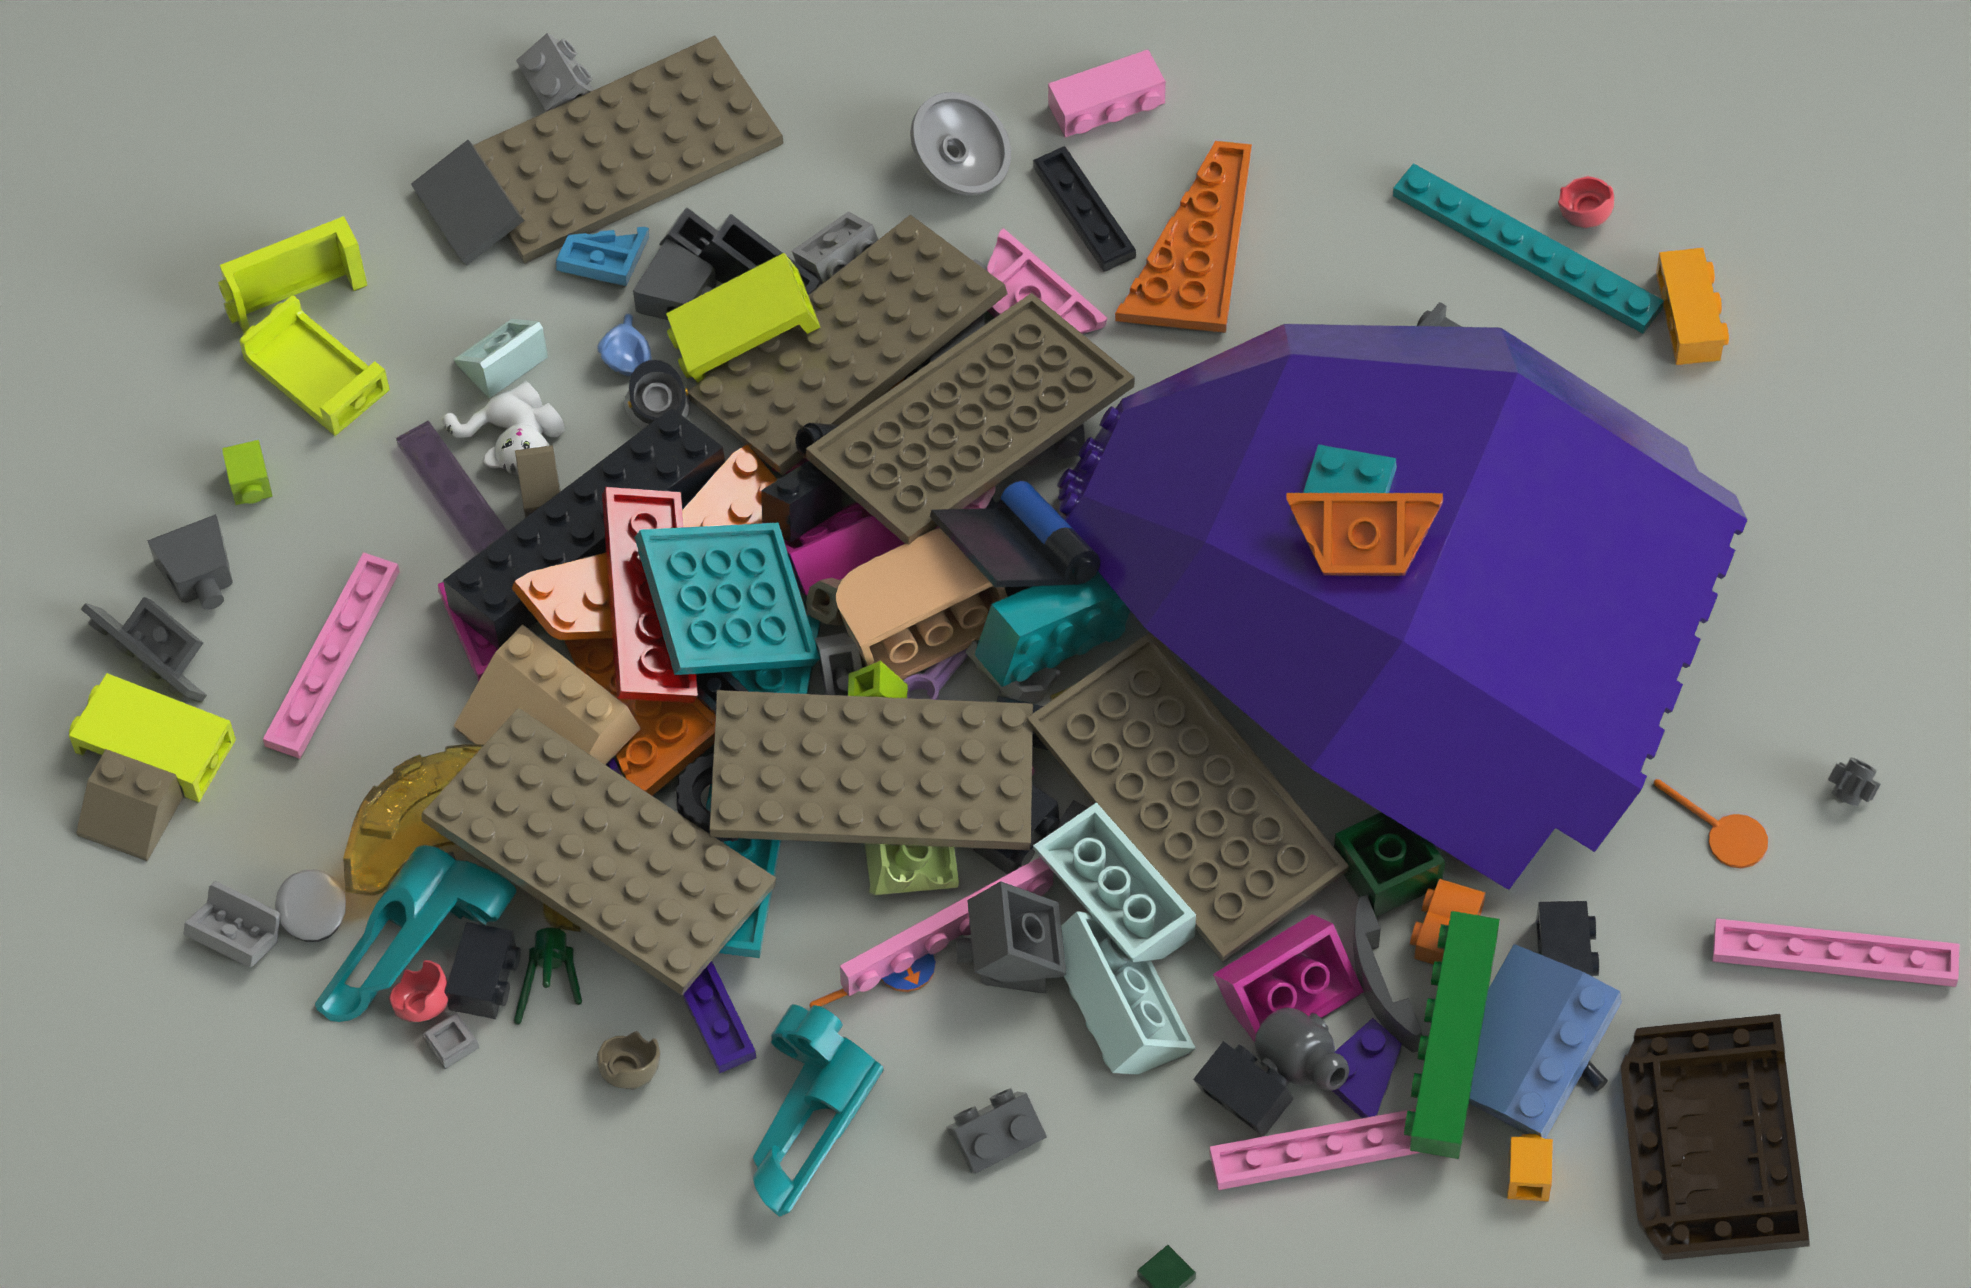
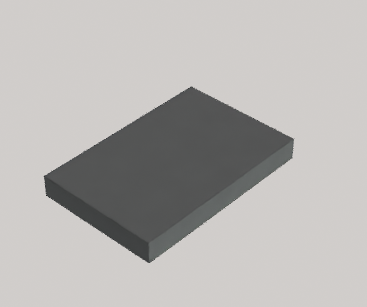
[411,140,525,265]

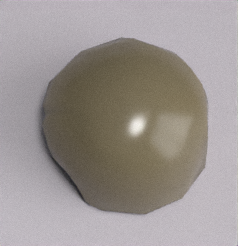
[596,1031,660,1090]

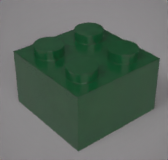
[1334,812,1445,917]

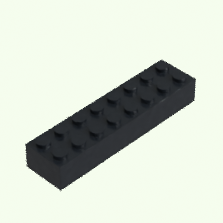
[443,408,725,649]

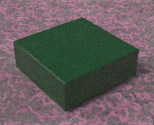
[1137,1245,1196,1288]

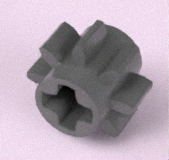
[1828,757,1881,807]

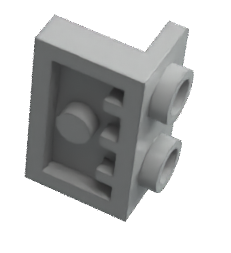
[791,212,879,285]

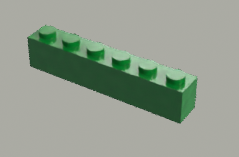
[1404,911,1500,1159]

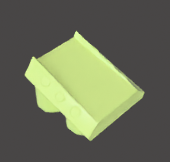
[863,843,959,895]

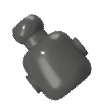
[1254,1007,1349,1091]

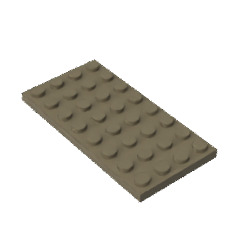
[474,35,783,264]
[688,214,1008,475]
[806,293,1135,545]
[1027,632,1349,962]
[710,690,1033,850]
[421,708,777,995]

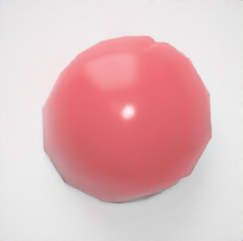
[1558,176,1615,228]
[389,960,448,1022]

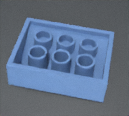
[1469,944,1622,1139]

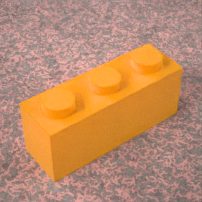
[1656,248,1729,365]

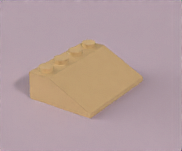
[454,625,641,765]

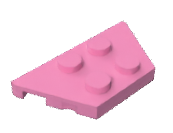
[986,228,1107,334]

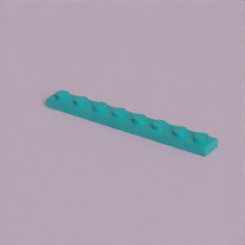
[1393,163,1664,334]

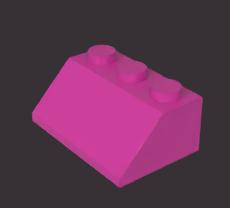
[784,502,905,595]
[1213,914,1364,1043]

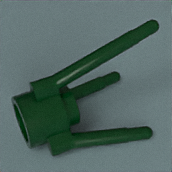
[514,927,582,1025]

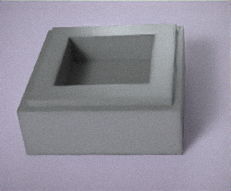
[422,1012,479,1069]

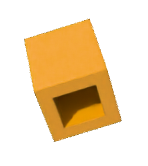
[1507,1134,1553,1202]

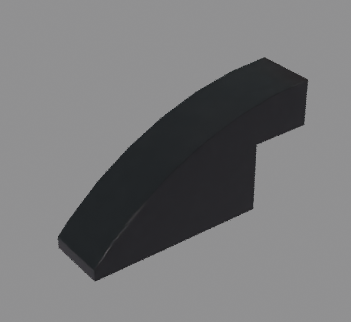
[659,207,820,295]

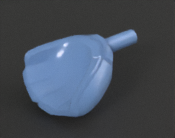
[597,314,652,376]

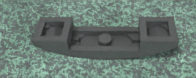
[1353,895,1422,1053]

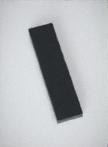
[1033,146,1136,272]

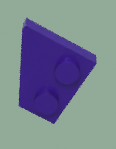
[1332,1018,1402,1118]

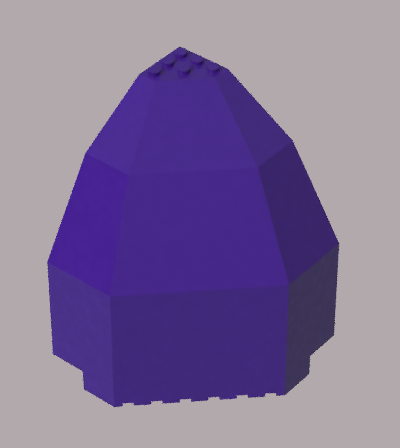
[1057,324,1748,890]

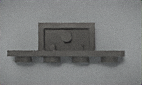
[81,597,207,702]

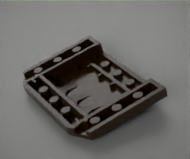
[1621,1014,1810,1260]

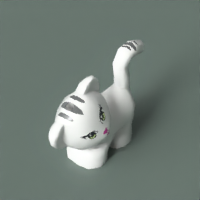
[442,381,565,476]

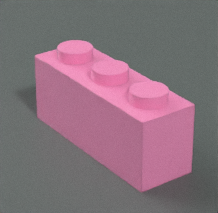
[1048,49,1166,138]

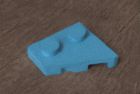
[556,227,649,286]

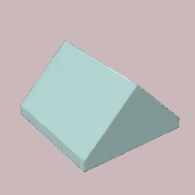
[453,319,548,399]

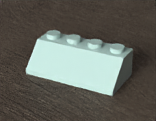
[1033,802,1196,962]
[1061,912,1196,1074]

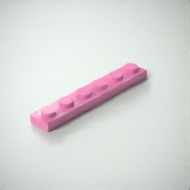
[263,552,400,759]
[840,857,1053,996]
[1712,918,1960,987]
[1209,1109,1420,1190]

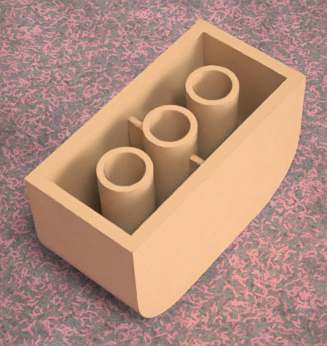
[836,528,1007,680]

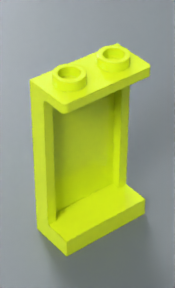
[218,216,368,333]
[666,253,821,383]
[239,295,390,436]
[69,673,236,803]

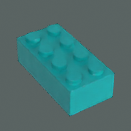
[974,572,1131,687]

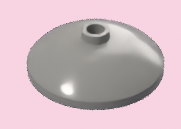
[910,92,1011,196]

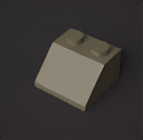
[76,749,183,861]

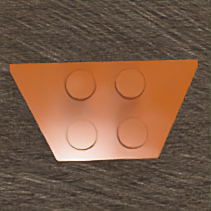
[1286,493,1443,576]

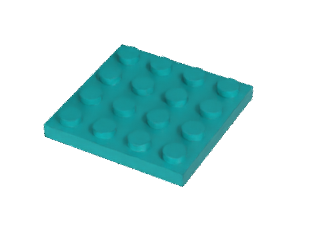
[634,523,820,675]

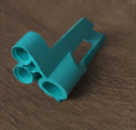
[315,845,517,1022]
[753,1004,884,1217]

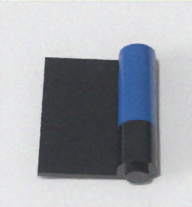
[930,481,1100,587]

